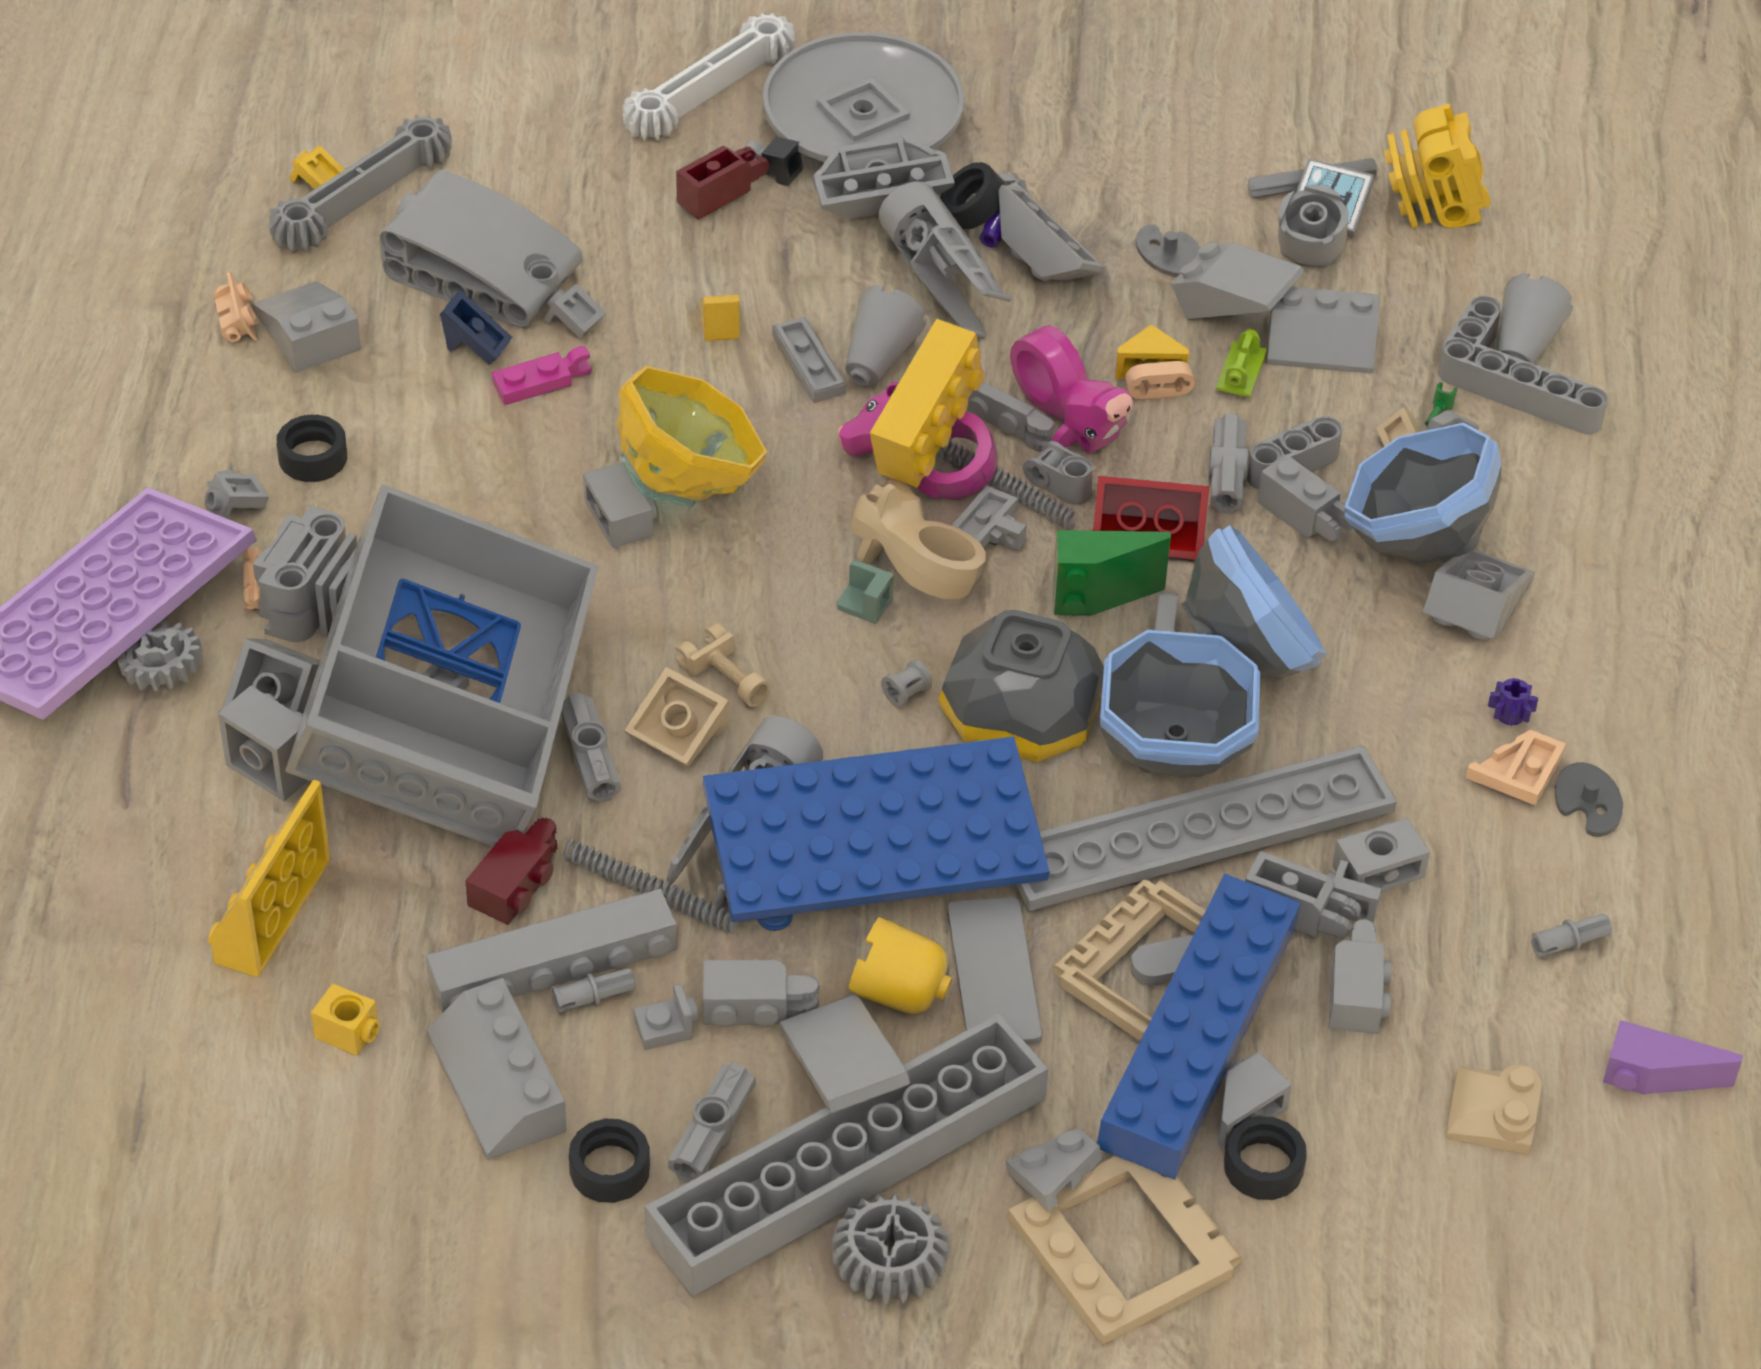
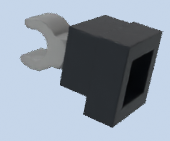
[745,137,803,186]

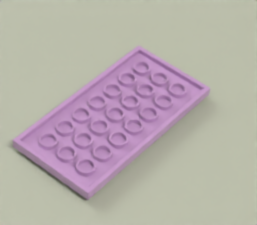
[0,487,257,720]

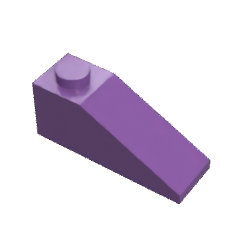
[1603,1020,1743,1094]

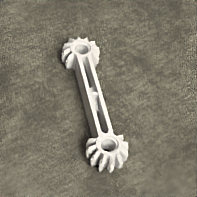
[623,12,795,141]

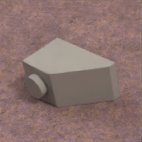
[1218,1052,1292,1150]

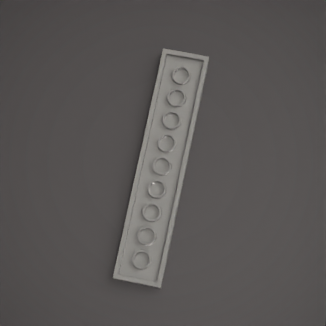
[1016,746,1397,911]

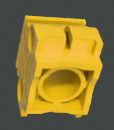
[1384,103,1492,228]

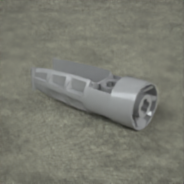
[879,182,1012,339]
[666,715,823,910]

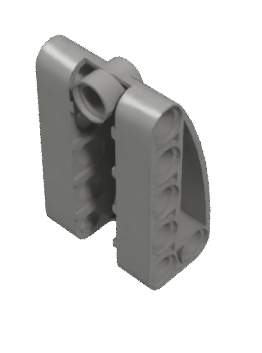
[379,170,583,327]

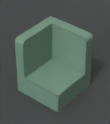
[837,560,893,624]

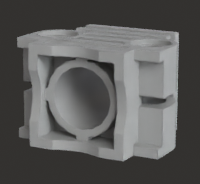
[253,505,357,642]

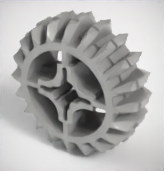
[832,1191,949,1305]

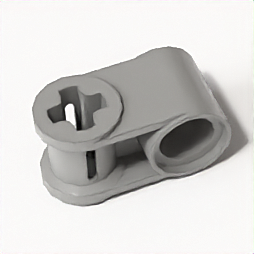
[1023,441,1093,504]

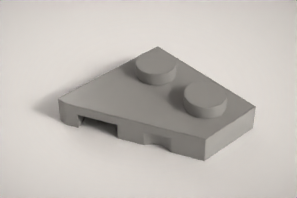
[1006,1128,1102,1210]

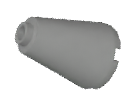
[1498,274,1573,364]
[845,285,927,387]

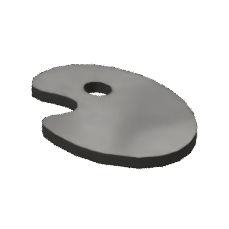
[1136,224,1201,277]

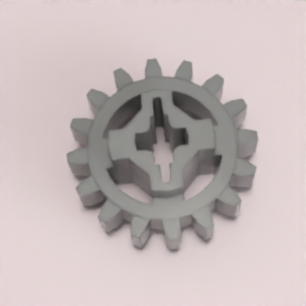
[118,621,204,691]

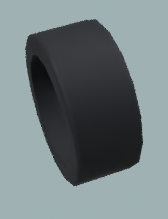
[940,162,1005,229]
[277,414,347,482]
[1224,1116,1307,1200]
[568,1118,650,1203]

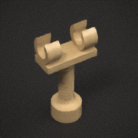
[674,623,771,707]

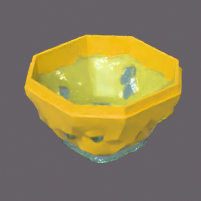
[616,366,767,507]

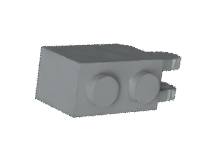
[1257,454,1353,542]
[1245,850,1362,938]
[1329,918,1392,1034]
[703,960,819,1026]

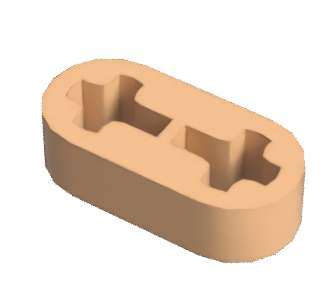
[1125,361,1195,400]

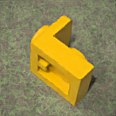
[289,145,345,190]

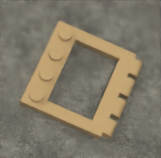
[1052,879,1206,1041]
[1007,1156,1242,1345]

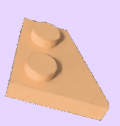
[1466,730,1566,806]

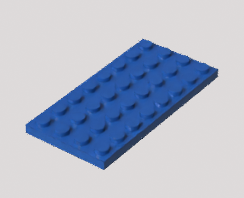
[702,737,1050,922]

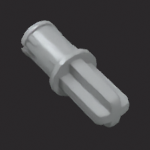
[1531,914,1612,958]
[552,968,635,1013]

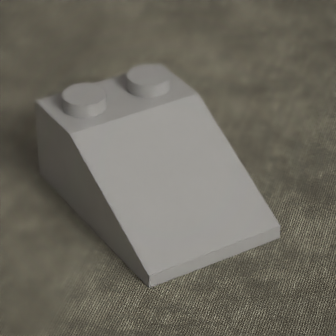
[1171,242,1304,319]
[252,281,361,372]
[1423,549,1535,640]

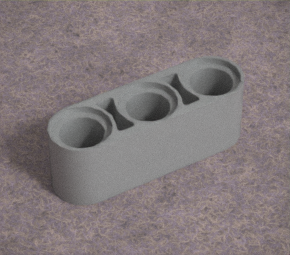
[1247,416,1343,490]

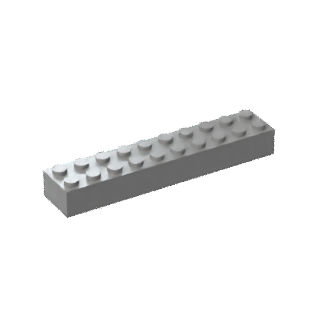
[644,1013,1048,1297]

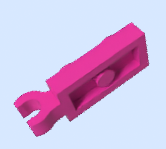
[491,346,592,405]

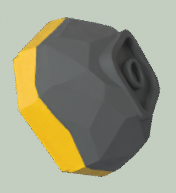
[938,610,1104,762]

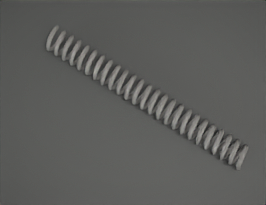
[936,439,1075,530]
[564,838,738,934]

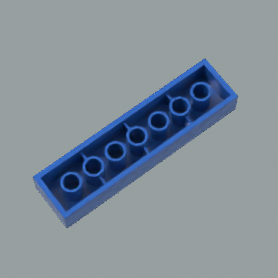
[1097,873,1301,1180]

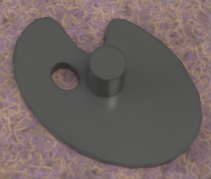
[1555,762,1623,837]

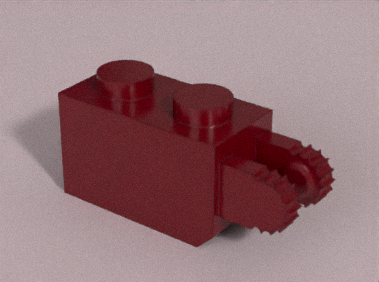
[676,145,770,220]
[465,817,558,925]

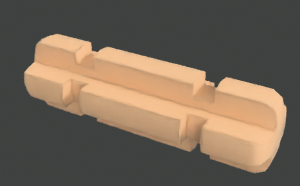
[243,547,263,611]

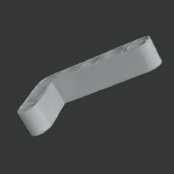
[1438,296,1608,434]

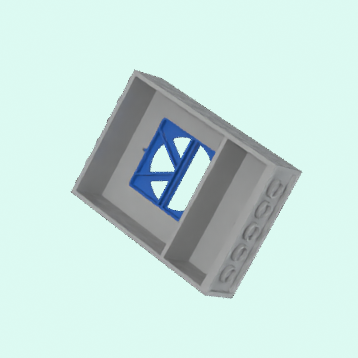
[285,484,599,846]

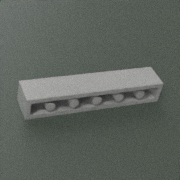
[426,888,677,1014]

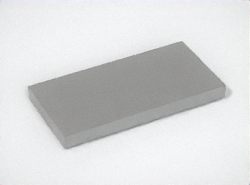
[780,994,910,1113]

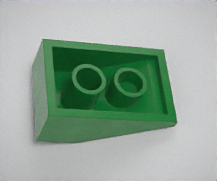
[1053,530,1171,616]

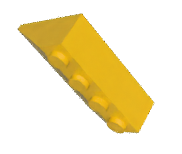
[208,780,331,978]

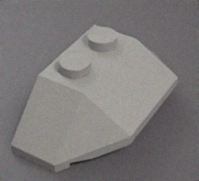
[813,136,955,220]
[999,185,1105,281]

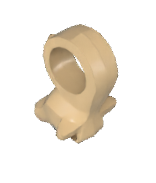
[849,478,986,599]

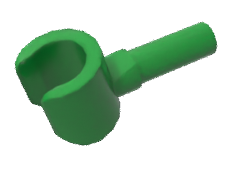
[1425,382,1457,427]

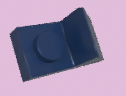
[440,290,513,365]

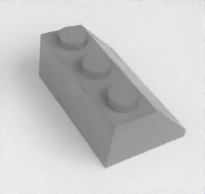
[1267,286,1379,374]

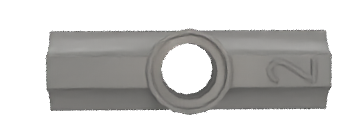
[1209,413,1248,514]
[561,692,621,803]
[668,1063,756,1182]

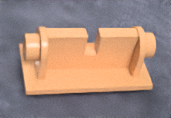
[214,272,258,342]

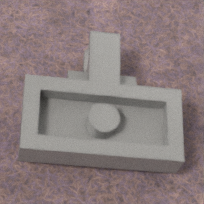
[951,485,1027,550]

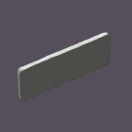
[948,897,1042,1044]

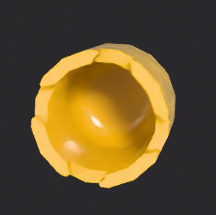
[848,917,953,1015]

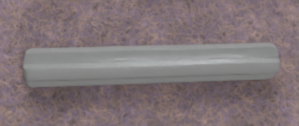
[1248,158,1378,198]

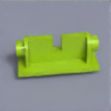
[1216,329,1267,398]

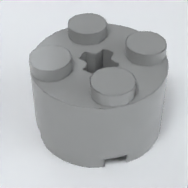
[1278,185,1348,268]

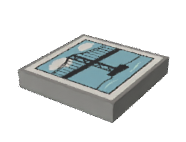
[1297,158,1374,238]

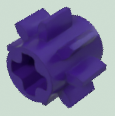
[1488,678,1538,726]

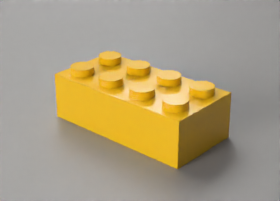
[870,319,984,488]

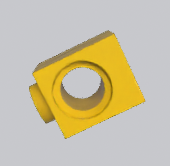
[311,983,380,1056]

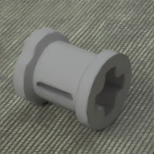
[881,659,932,707]

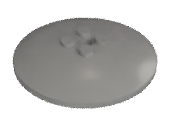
[763,32,964,162]

